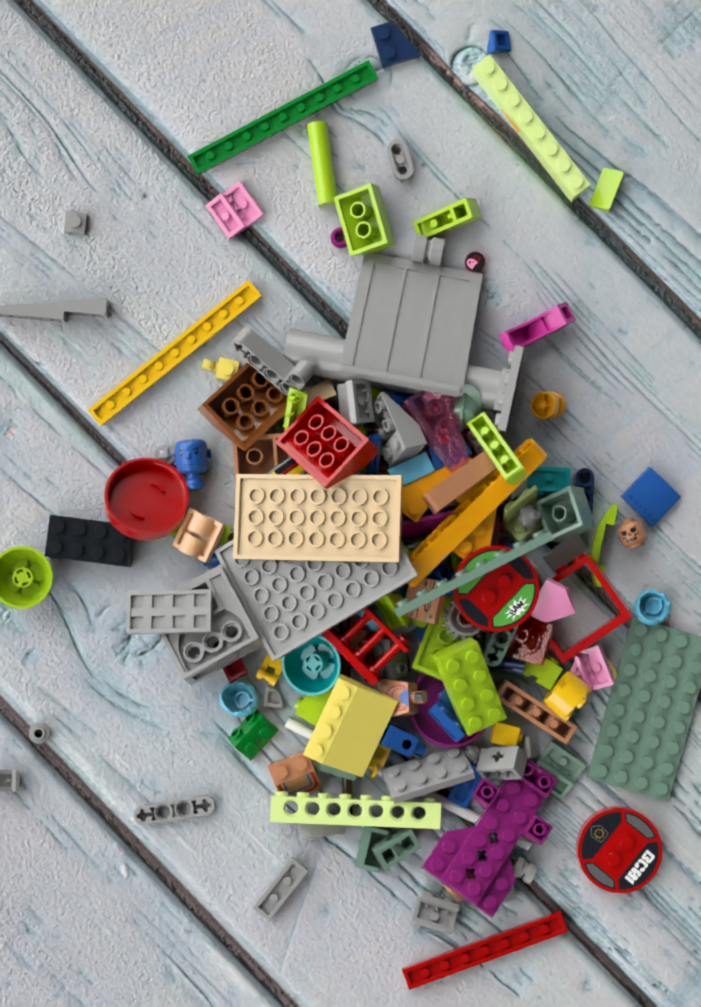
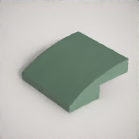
[535,739,587,800]

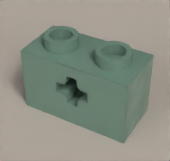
[370,828,422,870]

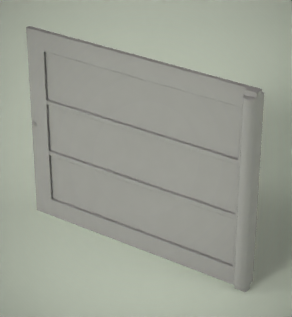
[338,253,483,397]

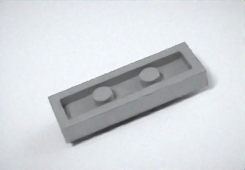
[253,857,309,921]

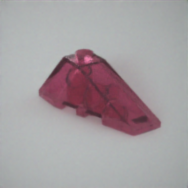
[400,390,469,473]

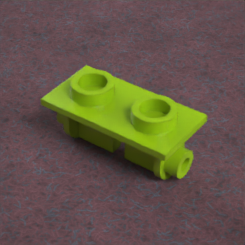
[283,387,309,431]

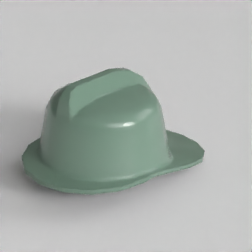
[448,383,482,432]

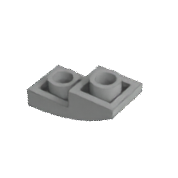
[298,813,345,840]

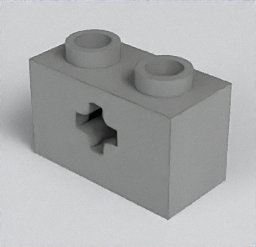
[476,745,528,781]

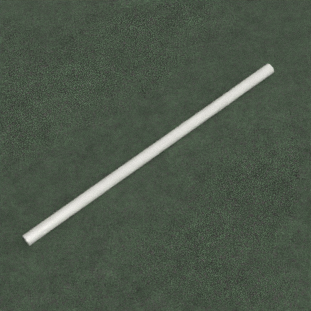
[285,718,532,851]

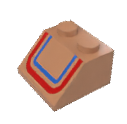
[268,750,323,796]

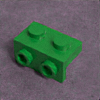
[228,709,279,761]

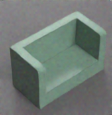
[355,826,390,873]

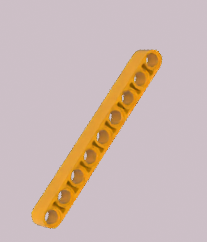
[407,438,547,587]

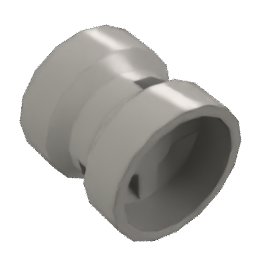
[512,856,538,884]

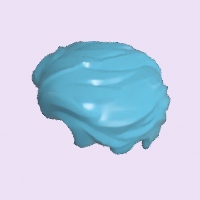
[633,588,671,625]
[219,681,259,717]

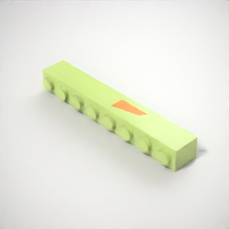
[472,54,591,202]

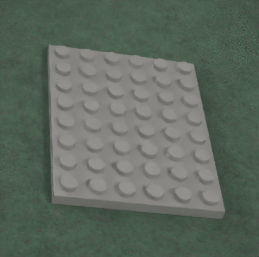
[214,470,419,661]

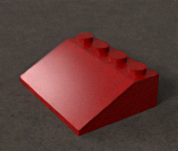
[275,396,379,489]

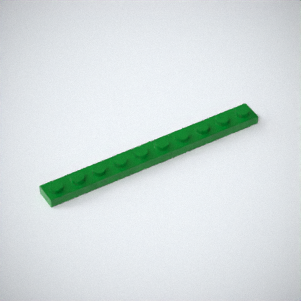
[188,60,378,175]

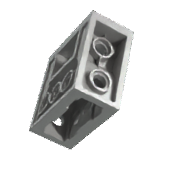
[160,565,264,685]

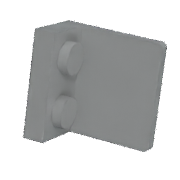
[337,379,375,425]

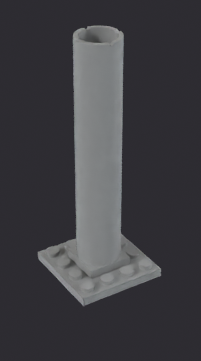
[283,329,524,441]

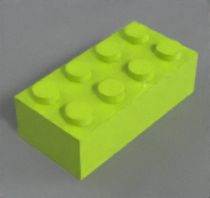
[432,637,507,736]

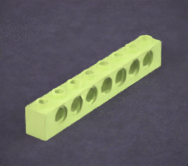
[270,791,441,829]

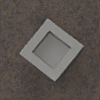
[64,211,88,235]

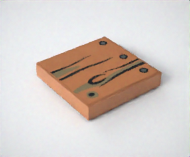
[406,578,445,625]

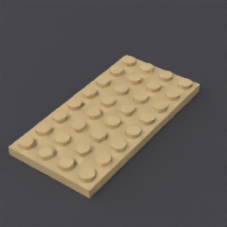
[233,474,403,563]

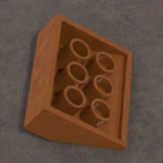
[197,362,288,451]

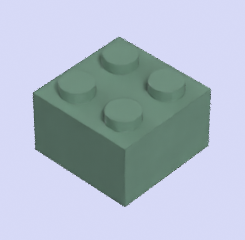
[536,486,596,542]

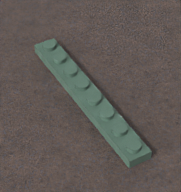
[394,529,554,617]

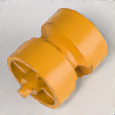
[530,391,567,419]

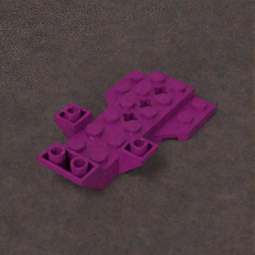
[421,758,558,918]

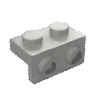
[411,892,460,935]

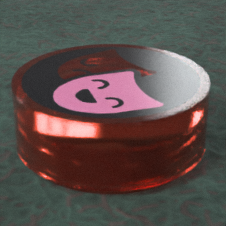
[464,252,485,273]

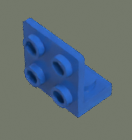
[427,699,466,743]

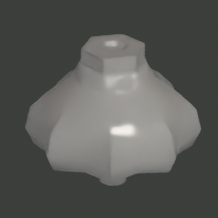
[518,504,541,530]

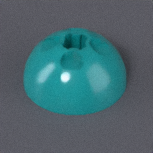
[281,635,342,696]

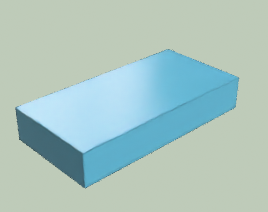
[388,452,435,486]

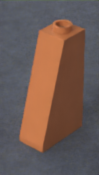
[422,450,497,515]

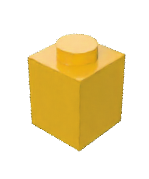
[489,722,523,747]

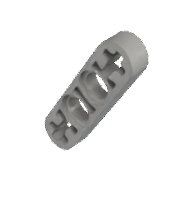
[133,795,215,825]

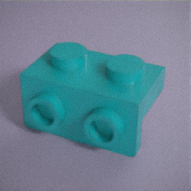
[527,466,570,496]

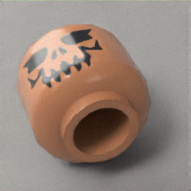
[617,517,648,550]

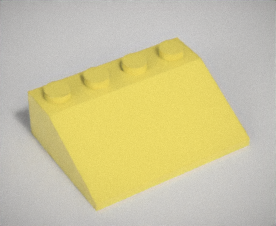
[303,674,398,777]

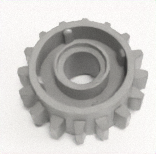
[441,600,486,641]

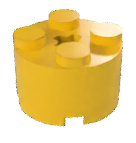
[542,670,592,722]

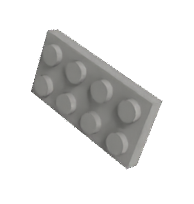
[126,589,213,635]
[381,746,475,804]

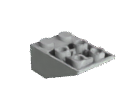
[369,392,427,467]

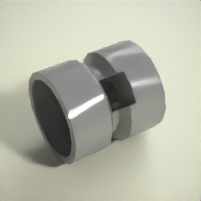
[411,234,445,266]

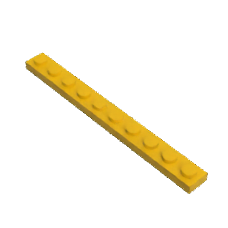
[88,280,262,427]

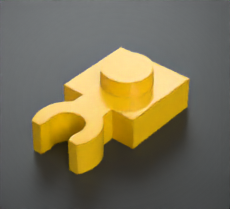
[367,743,391,779]

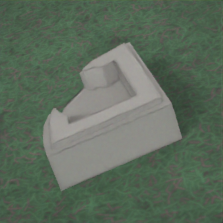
[263,685,284,709]

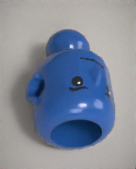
[173,439,212,491]

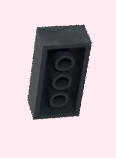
[44,515,135,567]

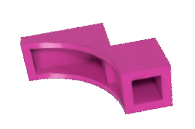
[499,302,576,353]

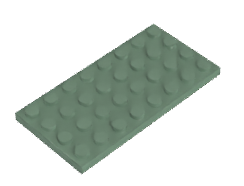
[587,617,701,802]

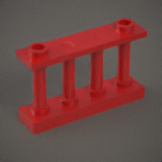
[322,606,412,686]

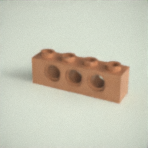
[497,679,578,744]

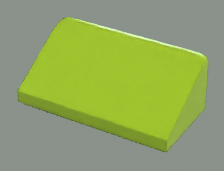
[588,167,624,213]

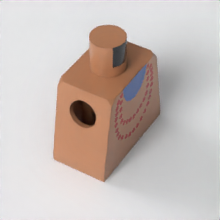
[378,679,427,720]

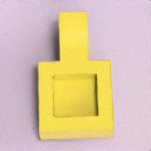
[202,357,240,381]

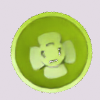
[0,546,53,609]

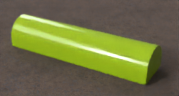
[307,121,338,207]
[466,412,526,485]

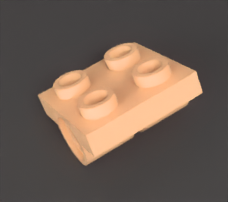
[172,507,227,563]

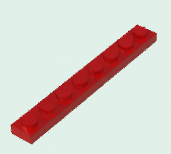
[402,910,568,990]

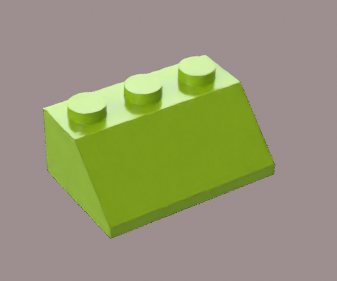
[334,183,396,257]

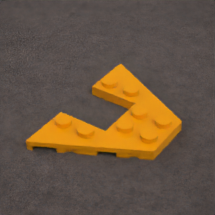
[402,456,497,559]

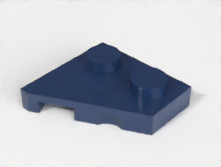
[371,22,420,68]

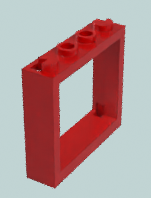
[529,552,633,664]

